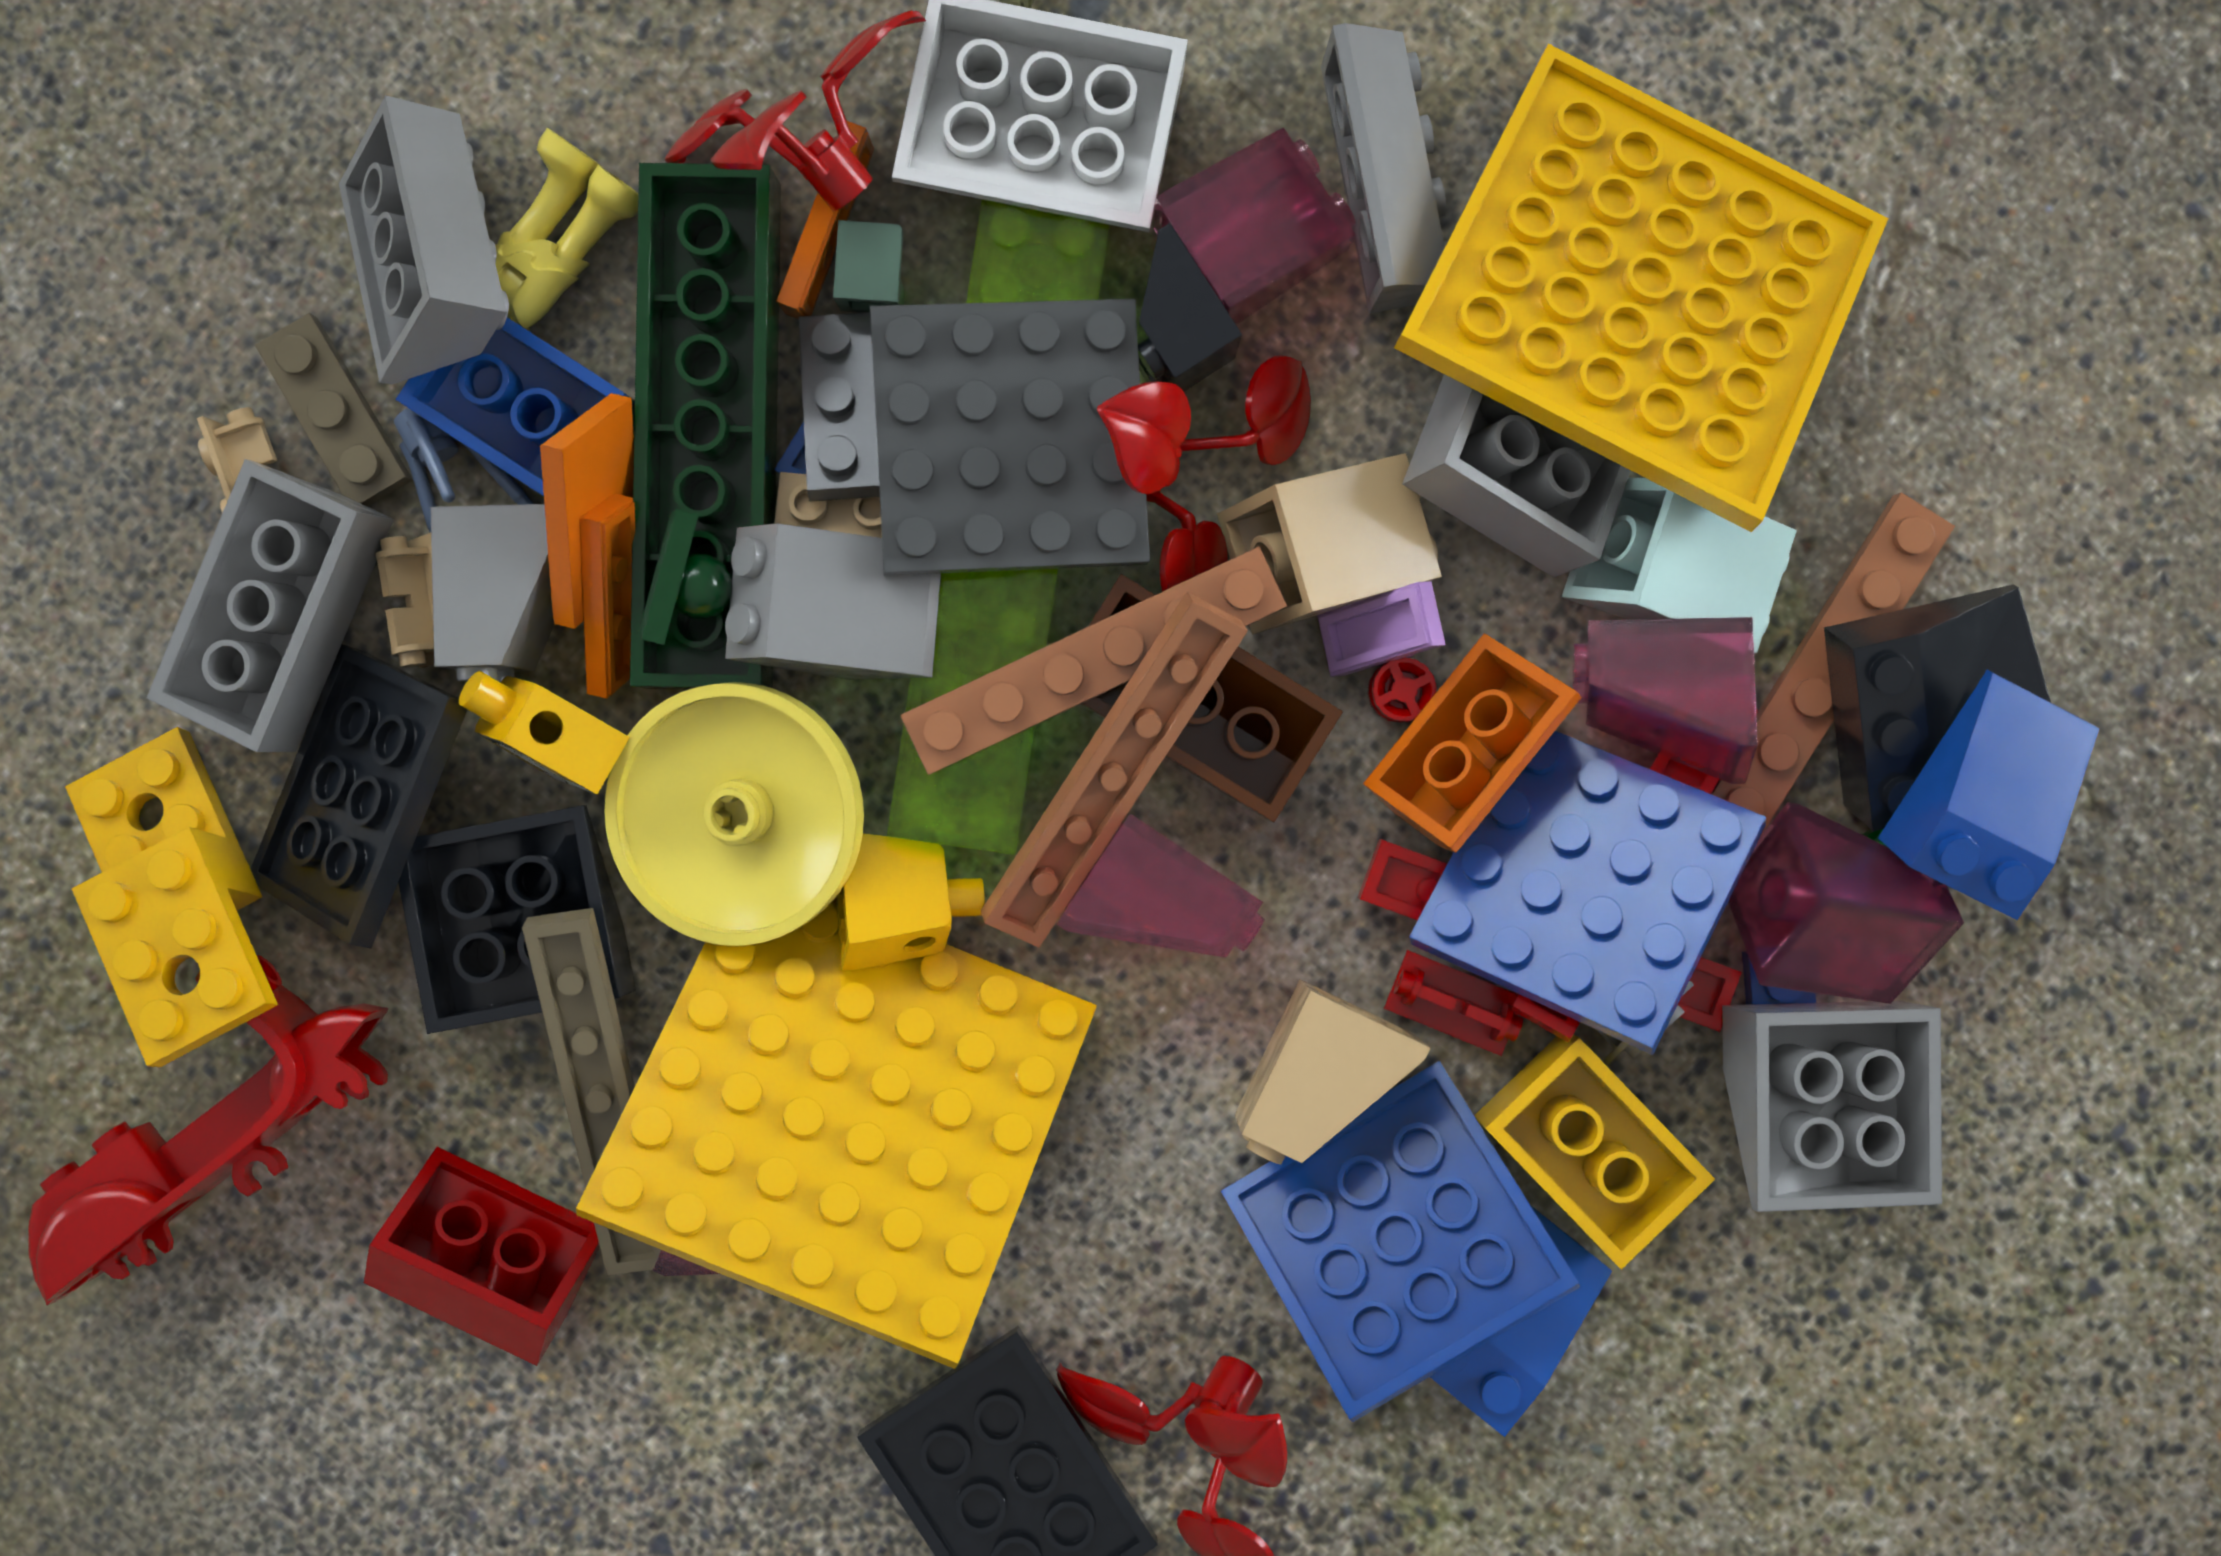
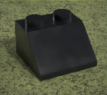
[1138,223,1242,391]

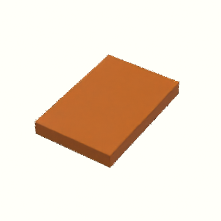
[540,393,634,629]

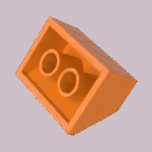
[1363,633,1582,853]

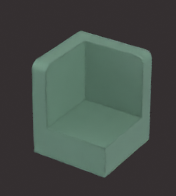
[833,220,905,312]

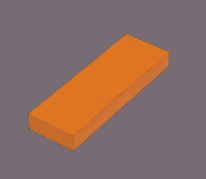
[776,120,874,319]
[580,494,635,699]

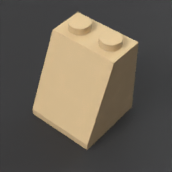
[1217,453,1442,635]
[1235,979,1431,1165]

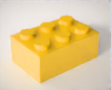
[1474,1034,1715,1270]

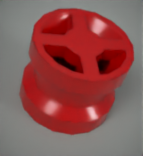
[1367,658,1437,723]

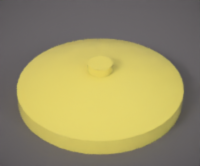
[604,682,864,946]

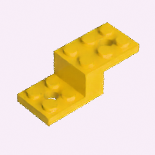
[65,727,278,1067]

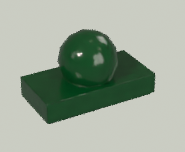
[638,509,732,645]

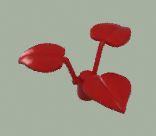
[664,10,926,212]
[1097,355,1311,592]
[1056,1356,1287,1556]

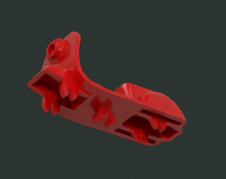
[28,955,388,1305]

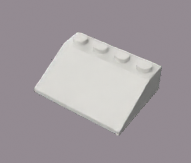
[892,0,1188,232]

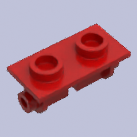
[1383,950,1523,1056]

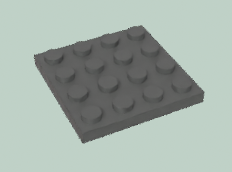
[870,299,1150,576]

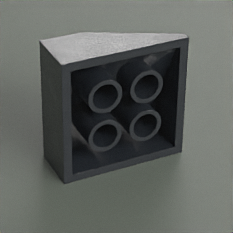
[1824,584,2051,831]
[398,805,636,1034]

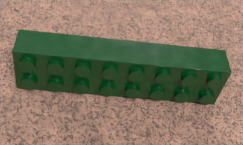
[630,163,781,690]

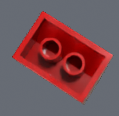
[363,1147,600,1366]

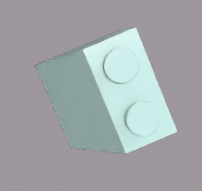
[1562,478,1797,653]

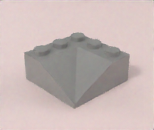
[1402,374,1631,577]
[1722,1001,1942,1212]

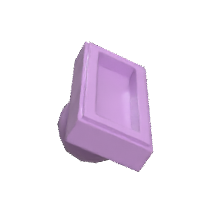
[1317,581,1446,677]

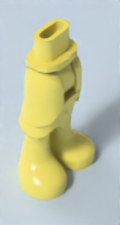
[495,128,638,331]

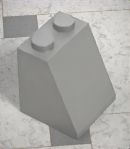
[431,504,554,682]
[725,523,941,680]

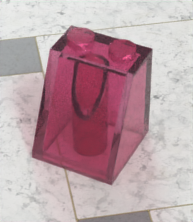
[1153,127,1356,325]
[1572,617,1758,784]
[1728,802,1964,1004]
[1057,812,1265,958]

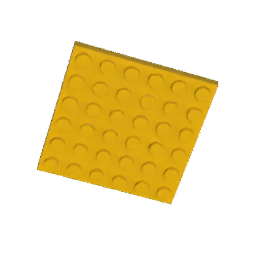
[1394,43,1889,532]
[576,899,1097,1369]

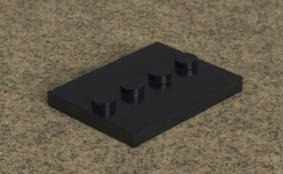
[250,644,467,949]
[857,1326,1158,1556]

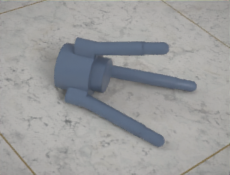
[394,408,534,533]

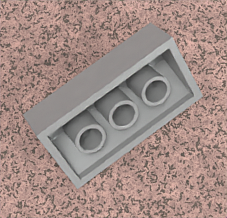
[1321,23,1448,314]
[339,95,509,385]
[146,459,394,752]

